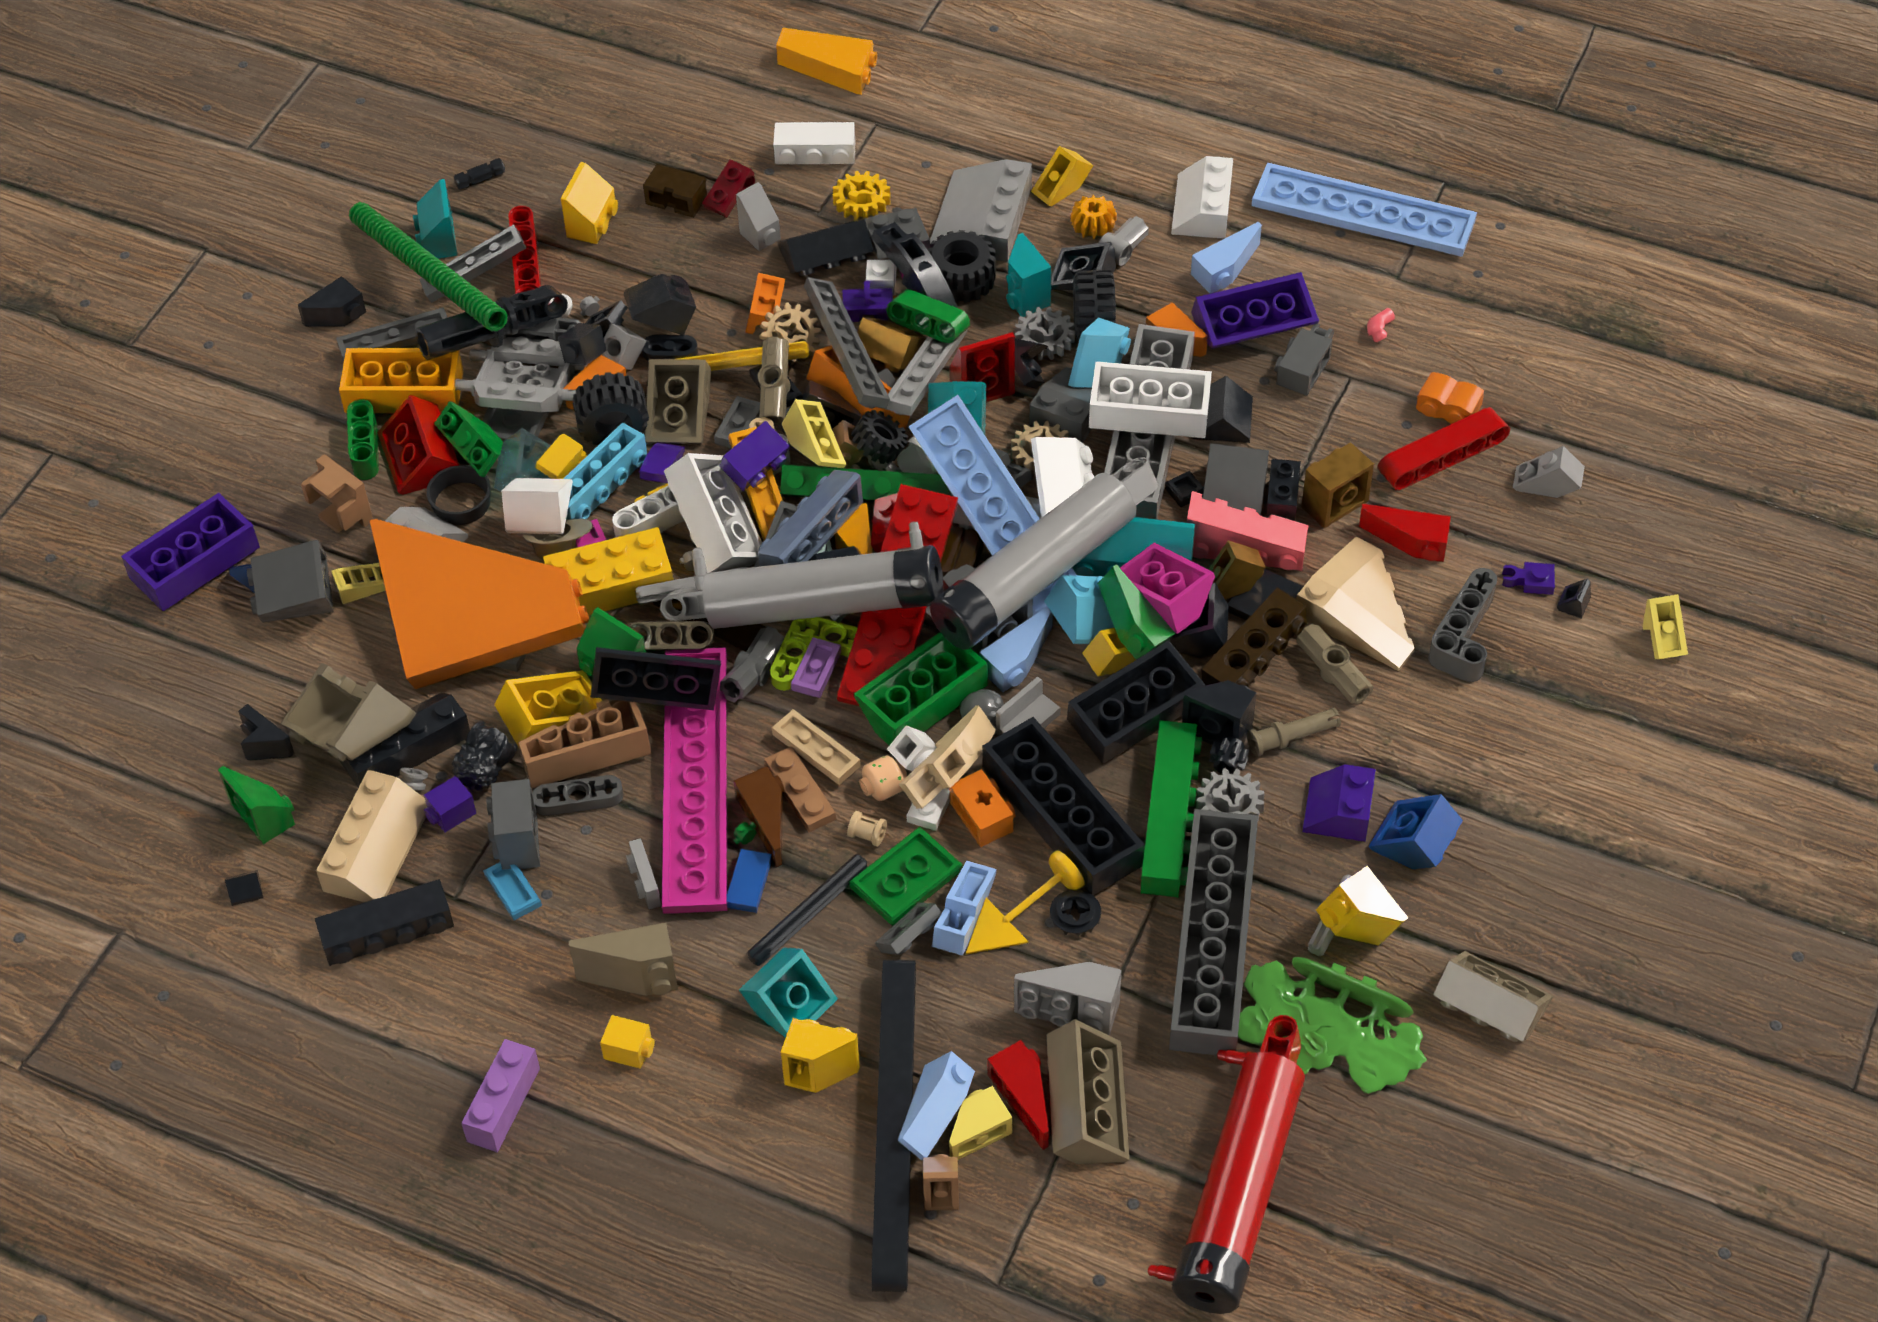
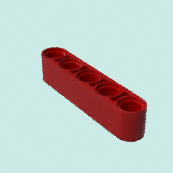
[508,206,541,294]
[1377,407,1510,490]

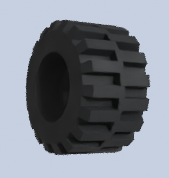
[927,230,996,303]
[1073,270,1116,341]
[573,372,649,446]

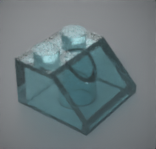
[494,428,551,492]

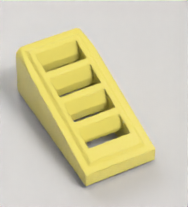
[331,563,386,604]

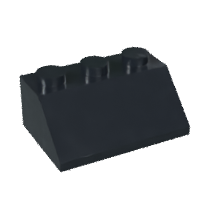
[777,219,873,277]

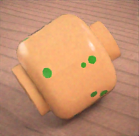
[859,755,907,801]

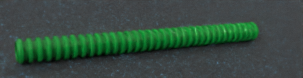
[349,202,508,331]

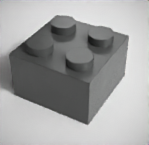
[486,779,540,870]

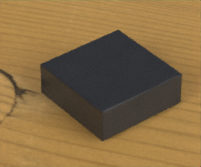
[1165,471,1204,507]

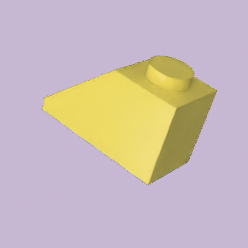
[949,1086,1012,1160]

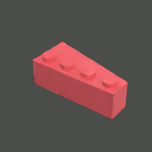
[1187,491,1308,571]

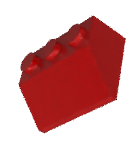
[377,395,459,495]

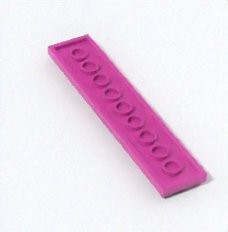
[662,648,727,914]

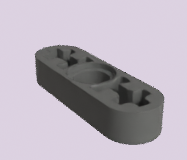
[532,775,624,816]

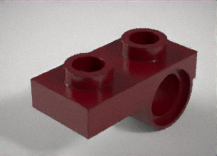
[702,159,755,218]

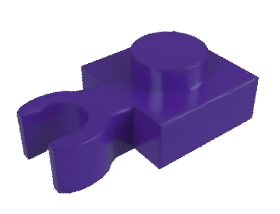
[1502,562,1555,595]

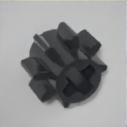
[1209,736,1249,774]

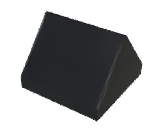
[1557,579,1591,618]
[225,870,263,906]

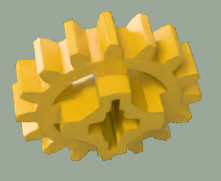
[832,171,891,221]

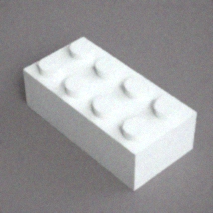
[1089,362,1212,438]

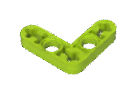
[770,617,857,691]

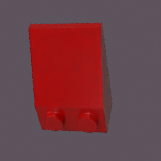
[949,332,1015,402]

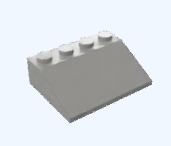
[930,159,1032,262]

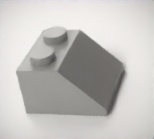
[385,507,468,542]

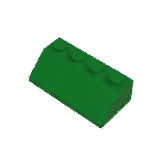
[854,633,988,746]

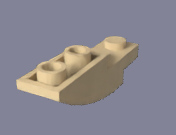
[899,705,996,809]

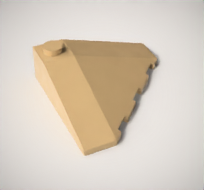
[1296,537,1414,671]

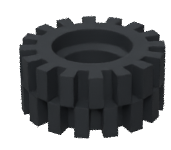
[851,410,908,464]

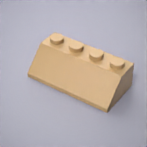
[316,770,427,902]

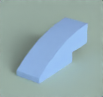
[932,861,997,956]

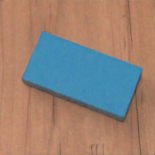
[483,862,542,920]

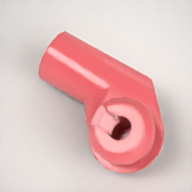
[1367,308,1395,343]

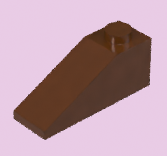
[734,766,785,867]

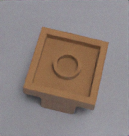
[301,454,373,533]

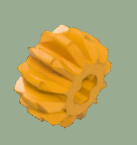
[1070,194,1117,239]

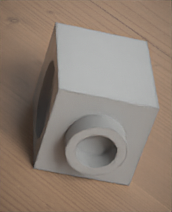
[601,324,647,370]

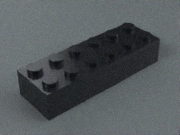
[982,716,1145,896]

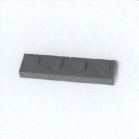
[419,225,526,303]
[336,307,448,361]

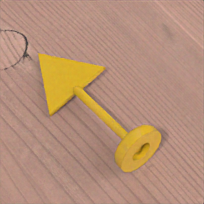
[966,850,1085,954]

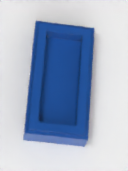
[727,849,772,913]

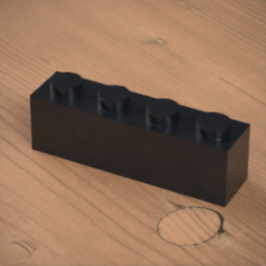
[314,879,454,966]

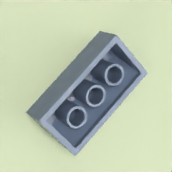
[758,469,863,566]

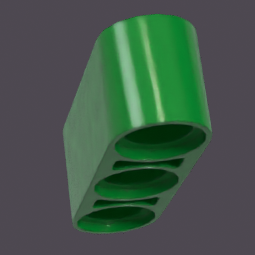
[886,290,970,343]
[347,399,379,480]

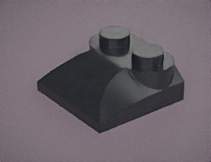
[1051,242,1116,290]

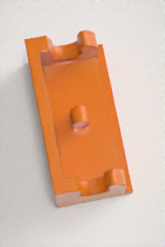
[745,273,785,335]

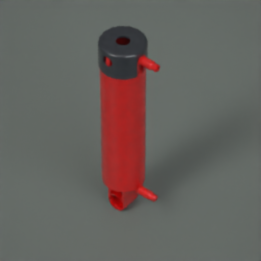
[1148,1015,1305,1314]

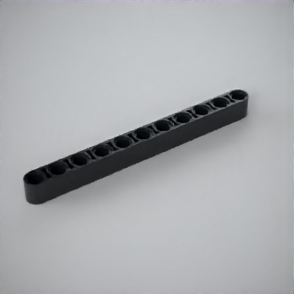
[872,960,916,1292]

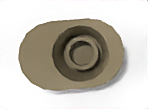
[523,519,592,559]

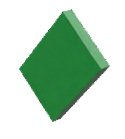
[849,826,963,926]

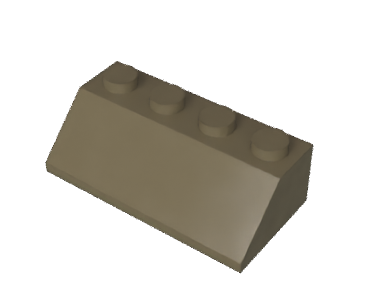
[1046,1019,1130,1164]

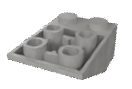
[1014,962,1121,1036]

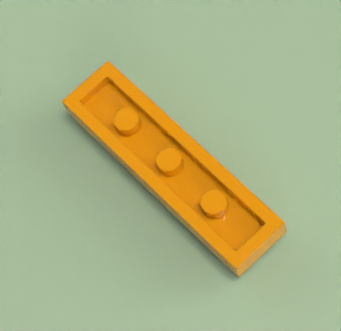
[728,427,783,541]

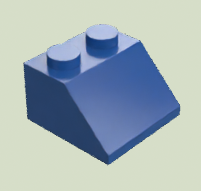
[1369,794,1463,869]

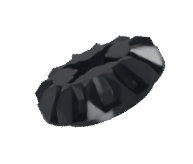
[1050,889,1101,937]

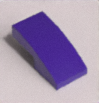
[639,442,685,484]

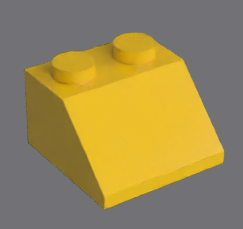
[561,162,618,244]
[1316,866,1408,946]

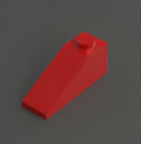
[1359,503,1451,562]
[987,1040,1049,1150]

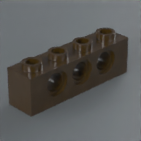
[1201,587,1307,688]

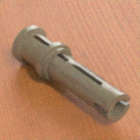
[1247,707,1341,757]

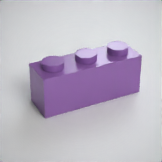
[462,1039,540,1152]

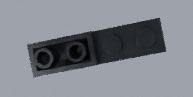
[871,222,957,308]

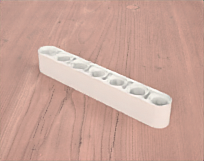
[612,433,790,538]

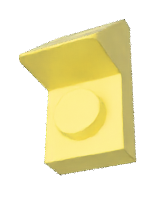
[1643,594,1688,659]

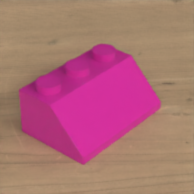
[1120,543,1215,634]

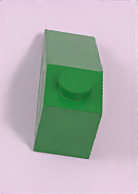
[1097,564,1175,660]

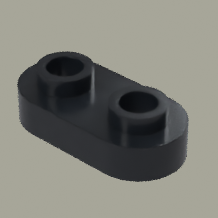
[642,334,698,361]

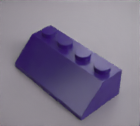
[1191,272,1319,349]

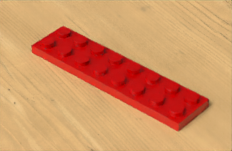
[837,484,958,706]

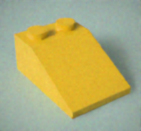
[494,670,602,749]

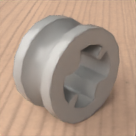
[400,768,428,790]

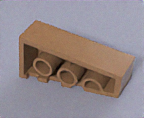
[518,699,651,789]

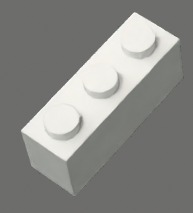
[773,122,855,164]

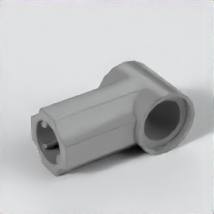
[1099,216,1149,266]

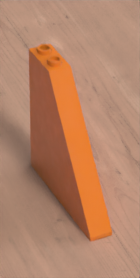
[370,519,589,689]

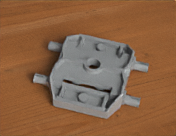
[455,336,588,412]

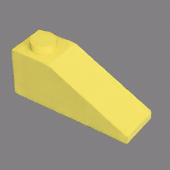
[782,399,846,468]

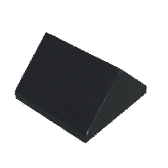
[1193,376,1253,443]

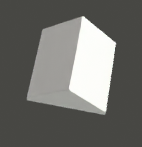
[501,478,573,534]

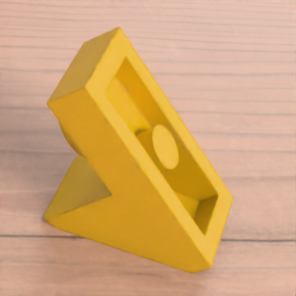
[535,434,587,479]

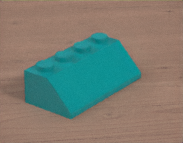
[1072,517,1195,577]

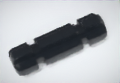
[453,158,505,190]

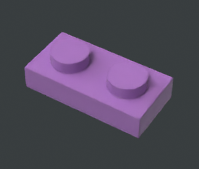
[791,638,841,698]

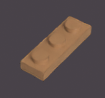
[764,746,836,833]

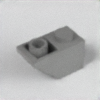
[1513,446,1585,498]

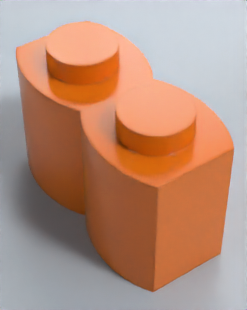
[1416,372,1484,424]

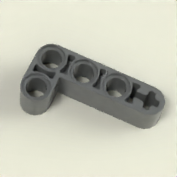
[1428,568,1497,682]

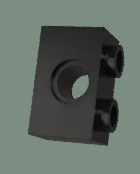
[1266,459,1301,521]

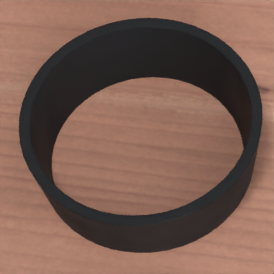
[426,465,491,525]

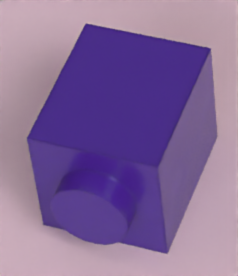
[424,776,477,833]

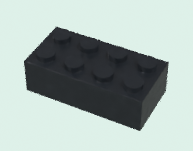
[1067,640,1205,764]

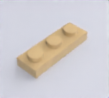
[772,709,861,785]

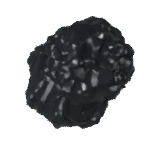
[452,720,517,791]

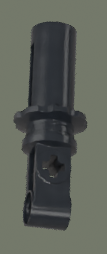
[416,285,568,360]

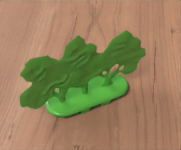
[1238,957,1427,1094]

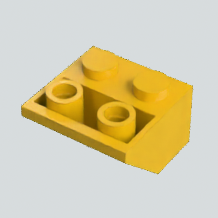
[781,1018,860,1093]

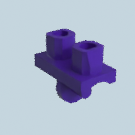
[842,281,893,322]

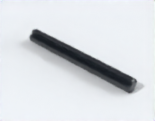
[747,854,868,966]

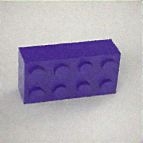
[121,493,260,611]

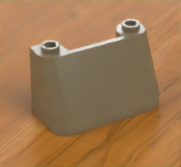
[281,663,416,762]

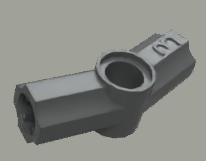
[720,626,784,702]

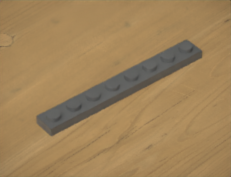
[804,277,890,409]

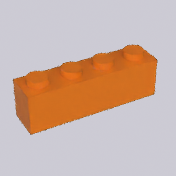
[806,345,910,430]

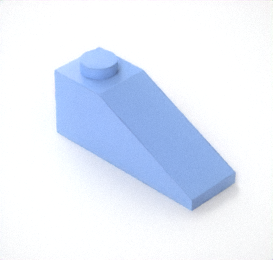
[1191,222,1262,294]
[979,606,1053,692]
[898,1051,975,1160]

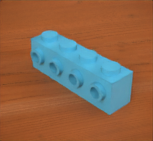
[564,422,647,520]

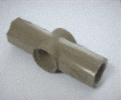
[758,337,791,425]
[1296,623,1373,705]

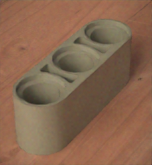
[628,621,715,649]

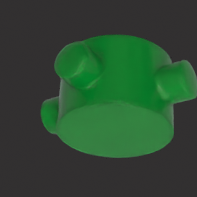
[733,822,757,845]

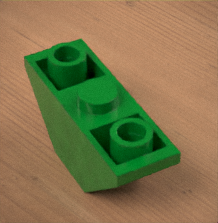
[434,401,503,477]

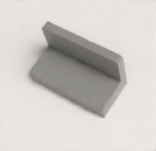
[996,677,1060,736]

